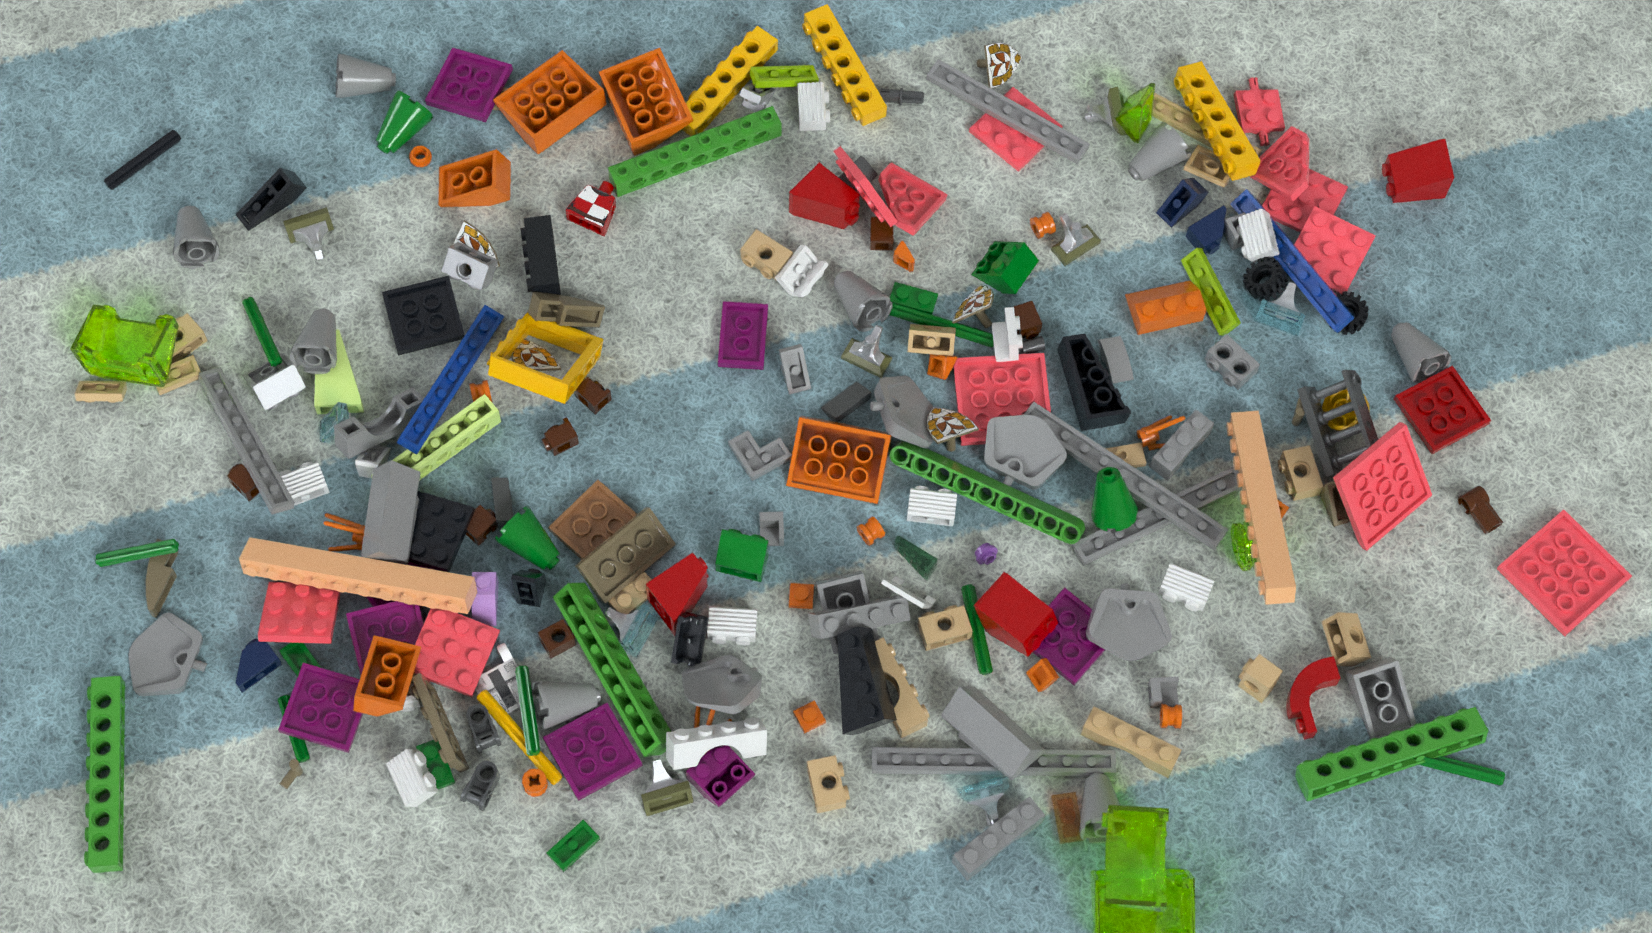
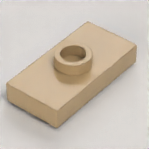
[1105,443,1147,468]

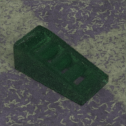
[894,535,938,581]

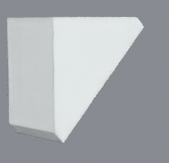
[355,445,391,479]

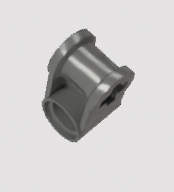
[466,704,502,754]
[460,761,500,811]

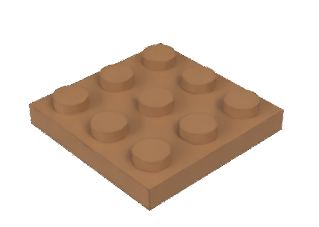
[548,480,637,560]

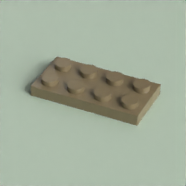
[575,507,676,603]
[411,673,470,773]

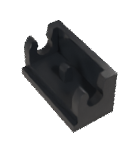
[671,612,709,666]

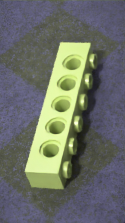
[371,394,501,480]

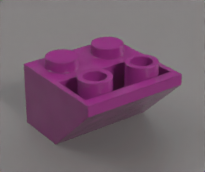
[686,745,755,807]

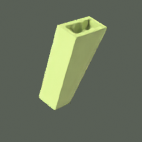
[314,329,364,414]

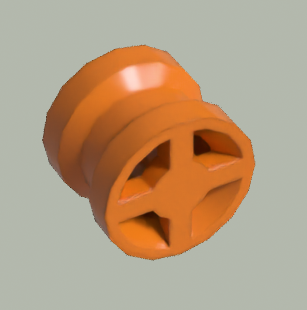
[1030,212,1056,239]
[469,380,492,402]
[856,516,885,546]
[1160,704,1182,729]
[522,769,548,797]

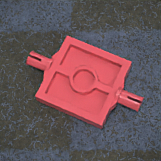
[1234,77,1285,146]

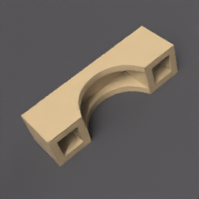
[875,637,930,738]
[1081,707,1182,778]

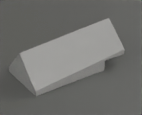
[361,460,421,564]
[941,686,1045,781]

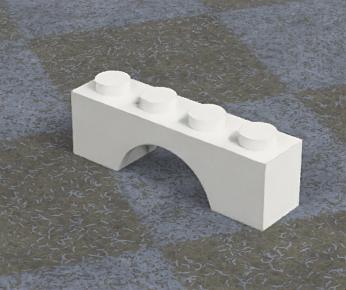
[666,718,767,770]

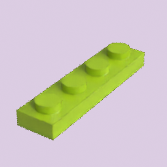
[1181,248,1241,336]

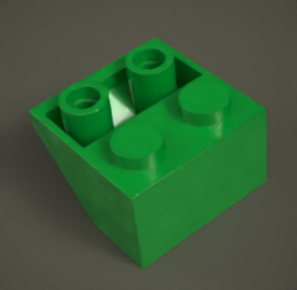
[971,241,1039,294]
[715,529,768,582]

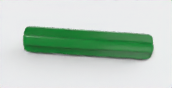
[278,695,310,763]

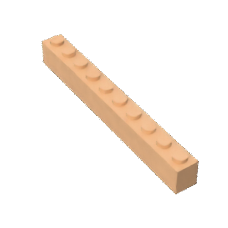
[1226,411,1296,605]
[239,537,477,614]

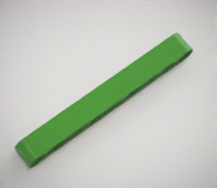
[890,440,1086,544]

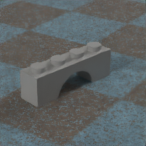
[334,387,424,459]
[808,595,911,639]
[952,796,1045,881]

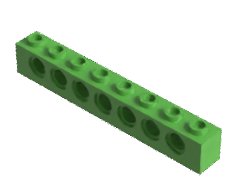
[608,106,782,197]
[553,583,672,757]
[84,676,125,873]
[1295,707,1488,802]

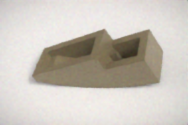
[528,292,605,327]
[146,539,179,618]

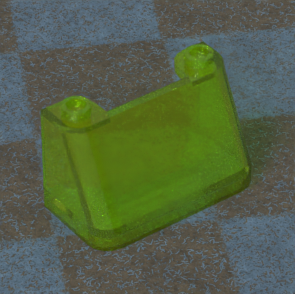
[70,304,179,387]
[1099,805,1169,916]
[1090,868,1195,933]

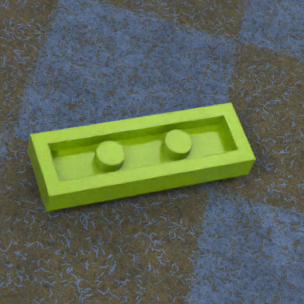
[749,65,819,88]

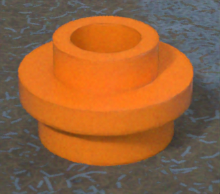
[409,146,432,167]

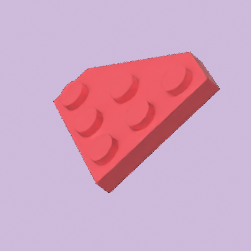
[1250,126,1309,201]
[878,162,948,236]

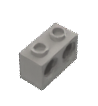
[1205,334,1260,390]

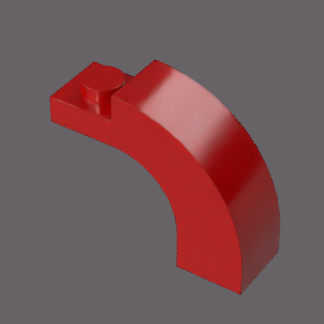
[1286,656,1341,740]

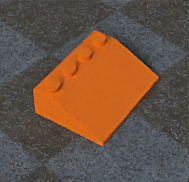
[599,48,693,156]
[493,50,607,154]
[786,416,892,504]

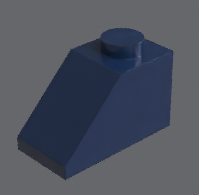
[1156,178,1209,228]
[1186,205,1227,255]
[235,639,282,693]

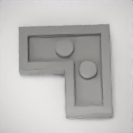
[728,430,792,481]

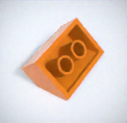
[1125,280,1206,335]
[353,635,421,717]

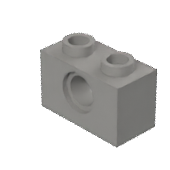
[442,242,498,290]

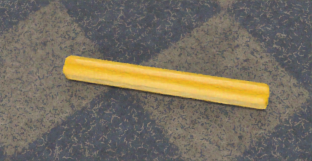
[477,690,562,785]

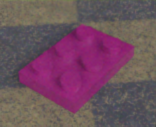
[718,301,768,370]

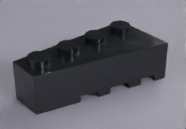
[520,215,561,295]
[1057,334,1131,431]
[837,626,897,735]

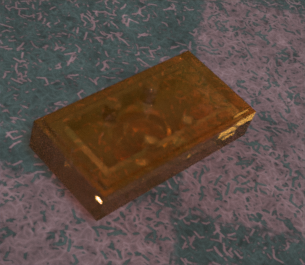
[1051,792,1085,844]

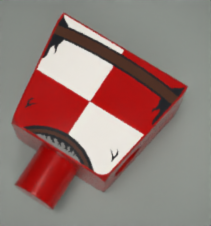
[565,181,616,237]

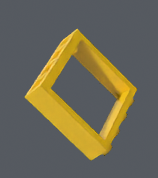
[487,312,604,404]

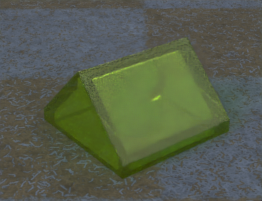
[1115,83,1155,143]

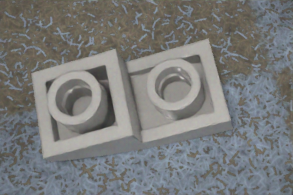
[1098,336,1134,384]

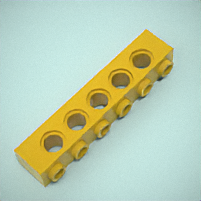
[802,4,887,126]
[681,26,778,136]
[1174,61,1261,181]

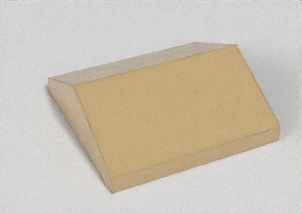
[1183,145,1230,187]

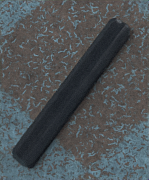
[104,130,181,190]

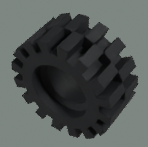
[1243,257,1288,301]
[1326,291,1369,335]

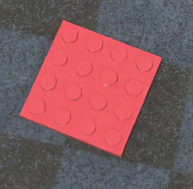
[953,353,1051,446]
[1333,422,1432,551]
[1497,509,1632,637]

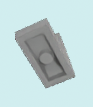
[739,83,777,112]
[779,344,811,395]

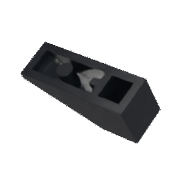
[236,168,307,231]
[511,569,546,607]

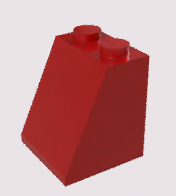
[1382,139,1454,203]
[789,162,860,229]
[646,552,709,636]
[974,572,1058,657]

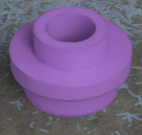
[975,543,998,565]

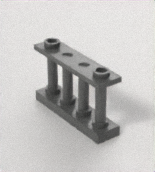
[1297,370,1379,477]

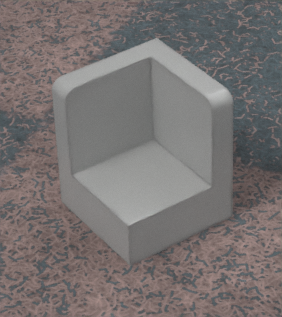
[1223,212,1246,250]
[760,512,784,546]
[1147,677,1179,708]

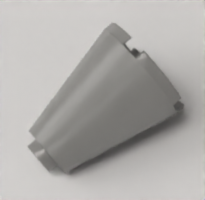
[336,54,396,98]
[1128,122,1191,181]
[173,206,219,269]
[834,271,893,332]
[290,308,337,374]
[1391,322,1452,384]
[532,681,601,730]
[1079,772,1129,844]

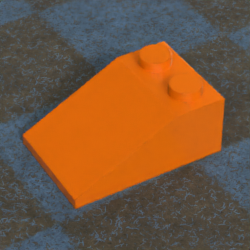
[438,149,511,207]

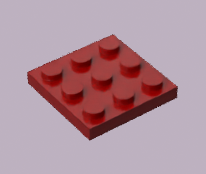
[1394,365,1491,454]

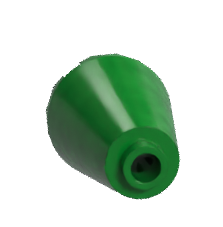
[375,90,433,154]
[1091,467,1138,531]
[494,506,560,571]

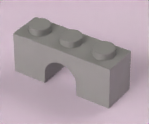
[1150,410,1214,481]

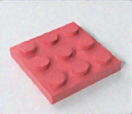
[969,87,1063,172]
[833,146,898,227]
[1262,169,1348,233]
[1294,206,1376,295]
[258,582,341,644]
[413,608,500,697]

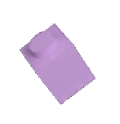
[472,572,499,626]

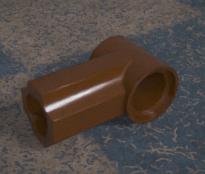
[1458,485,1503,534]

